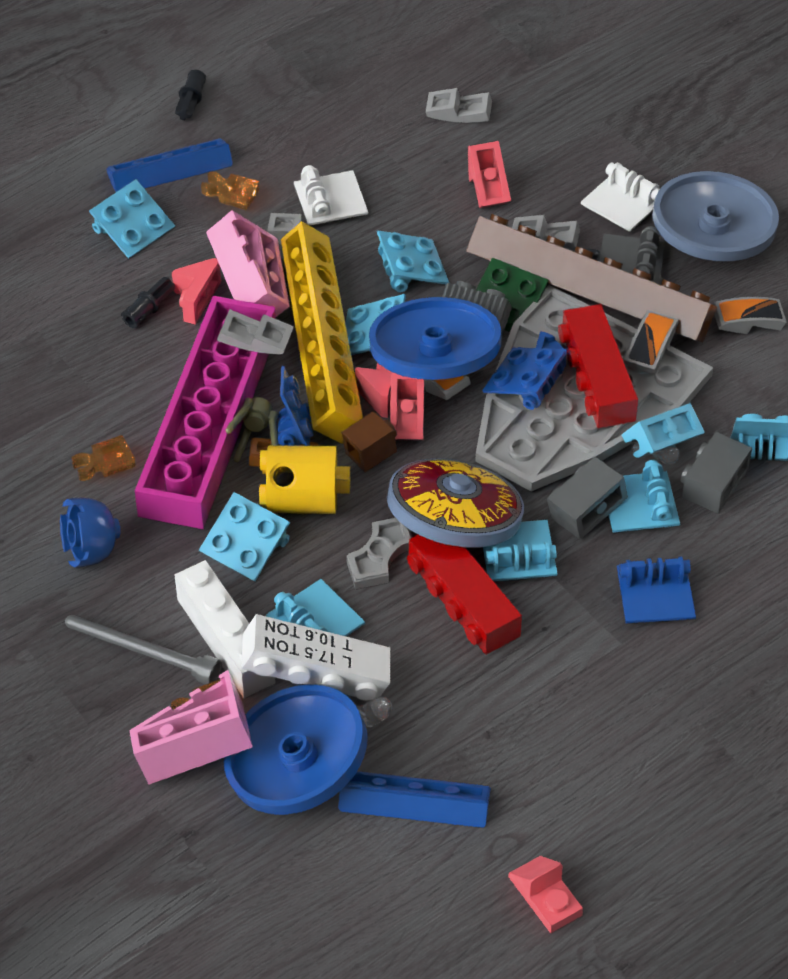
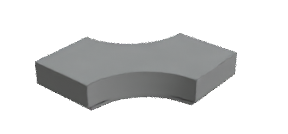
[347,518,412,589]

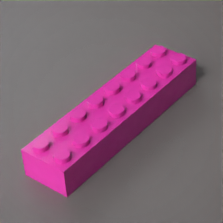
[135,296,276,529]

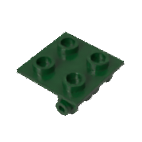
[476,257,549,332]

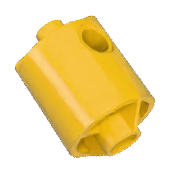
[259,445,350,514]

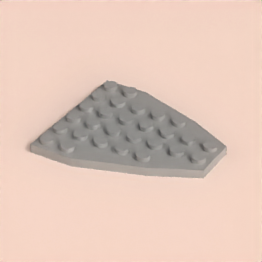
[475,285,713,491]

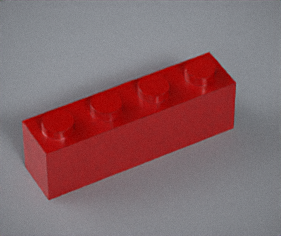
[558,304,638,428]
[407,535,522,655]

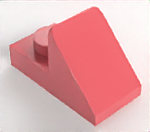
[468,141,511,208]
[172,258,221,325]
[355,363,391,418]
[390,372,424,440]
[508,856,583,933]

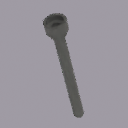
[65,615,222,687]

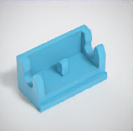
[621,403,705,458]

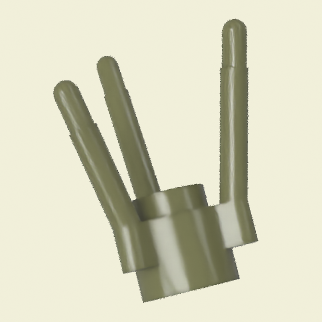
[225,397,279,462]

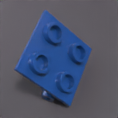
[482,347,567,410]
[278,366,313,446]
[617,556,696,623]

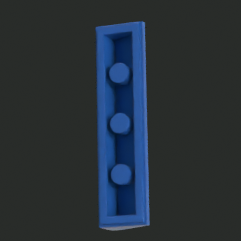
[106,138,233,192]
[338,771,491,828]

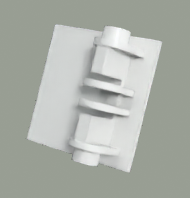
[581,162,660,232]
[294,165,368,226]

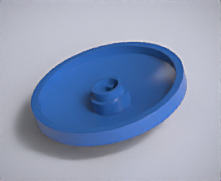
[369,297,501,380]
[224,684,367,815]

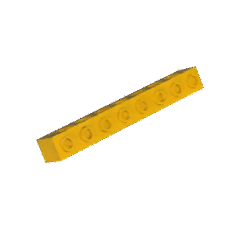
[281,221,363,444]

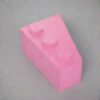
[206,210,290,317]
[130,670,253,784]

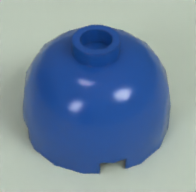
[60,497,121,568]

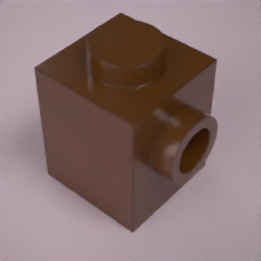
[341,411,397,472]

